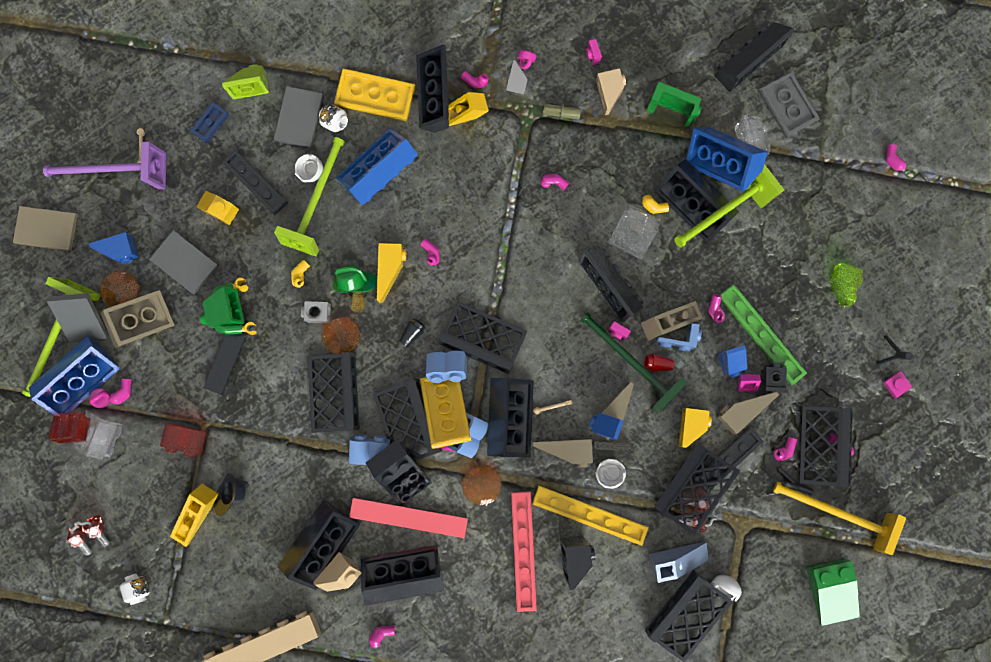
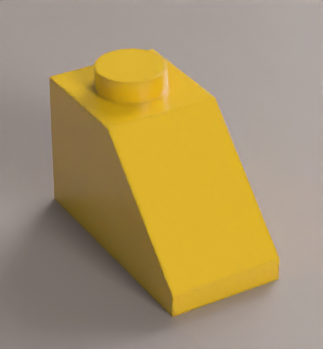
[449,92,489,126]
[196,191,239,225]
[679,408,712,448]

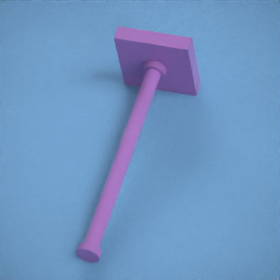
[43,142,166,189]

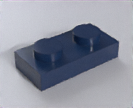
[190,102,229,144]

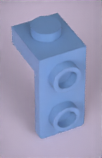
[655,323,702,351]

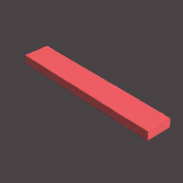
[511,491,537,612]
[349,498,468,538]

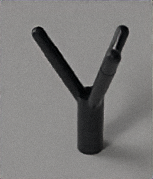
[877,335,913,365]
[767,467,814,496]

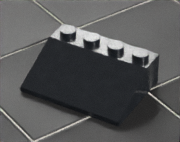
[579,245,644,323]

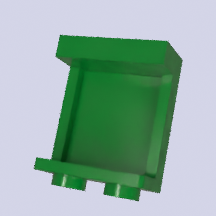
[646,82,702,127]

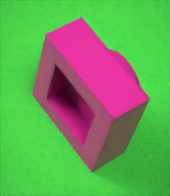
[586,39,602,65]
[608,321,631,340]
[883,371,912,398]
[737,374,761,392]

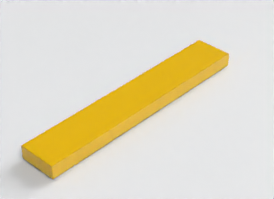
[532,486,649,546]

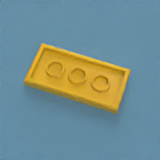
[334,68,416,121]
[420,377,471,449]

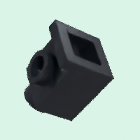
[766,362,787,392]

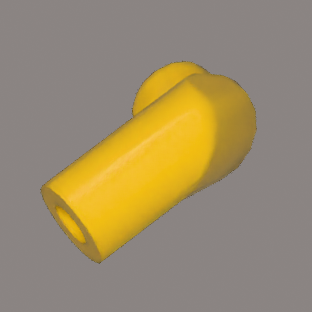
[642,195,669,214]
[291,260,310,288]

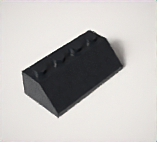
[715,22,795,92]
[416,44,449,133]
[654,158,739,243]
[487,378,534,458]
[278,501,360,590]
[560,536,596,590]
[361,545,444,606]

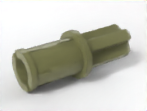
[543,104,581,120]

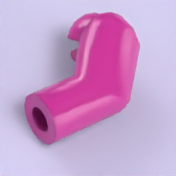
[886,144,906,171]
[541,174,570,190]
[420,238,440,266]
[773,437,797,461]
[368,625,395,648]

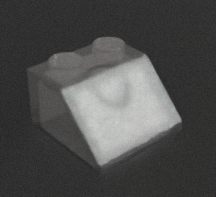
[734,115,771,157]
[608,204,662,260]
[72,410,122,461]

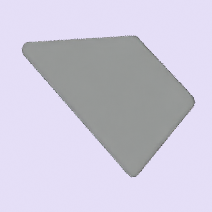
[506,60,527,94]

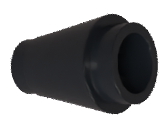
[399,318,426,347]

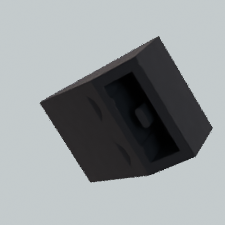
[365,439,432,506]

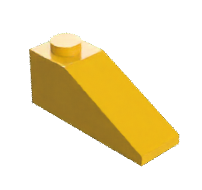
[377,243,407,303]
[170,484,218,547]

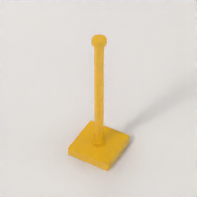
[773,481,906,555]

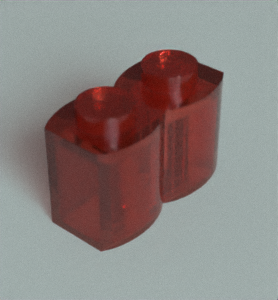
[48,412,91,444]
[160,423,207,458]

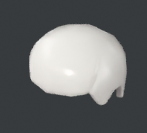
[295,154,323,183]
[595,459,626,489]
[711,574,742,602]

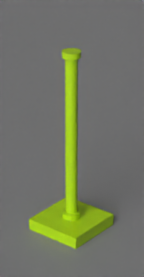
[274,137,345,257]
[675,164,784,247]
[22,277,101,397]

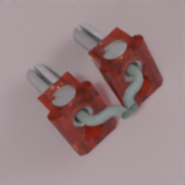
[680,497,718,533]
[66,515,110,555]

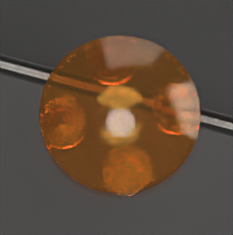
[100,271,139,307]
[322,317,360,354]
[462,466,501,505]

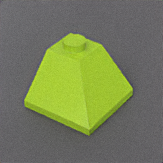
[222,64,269,99]

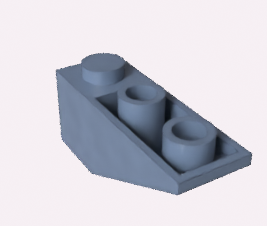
[649,541,709,583]

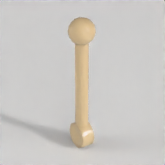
[137,128,145,163]
[533,400,573,414]

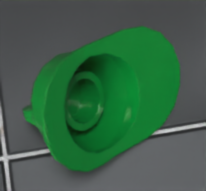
[332,265,378,293]

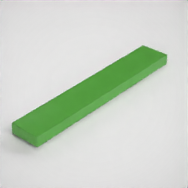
[720,284,807,385]

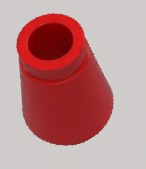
[644,353,674,372]

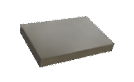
[13,206,78,251]

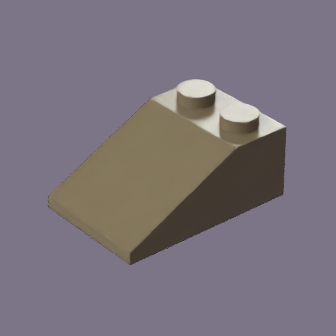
[100,290,175,348]

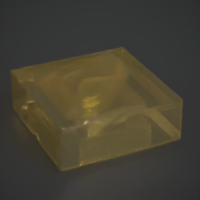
[351,292,365,313]

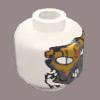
[319,104,348,132]
[120,574,150,605]

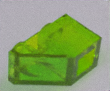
[829,262,864,308]

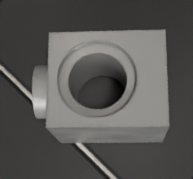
[301,301,331,323]

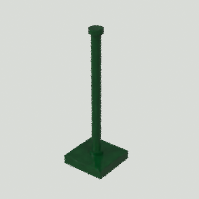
[580,312,688,415]

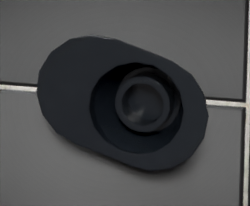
[214,473,249,517]

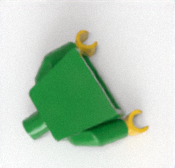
[199,278,257,335]

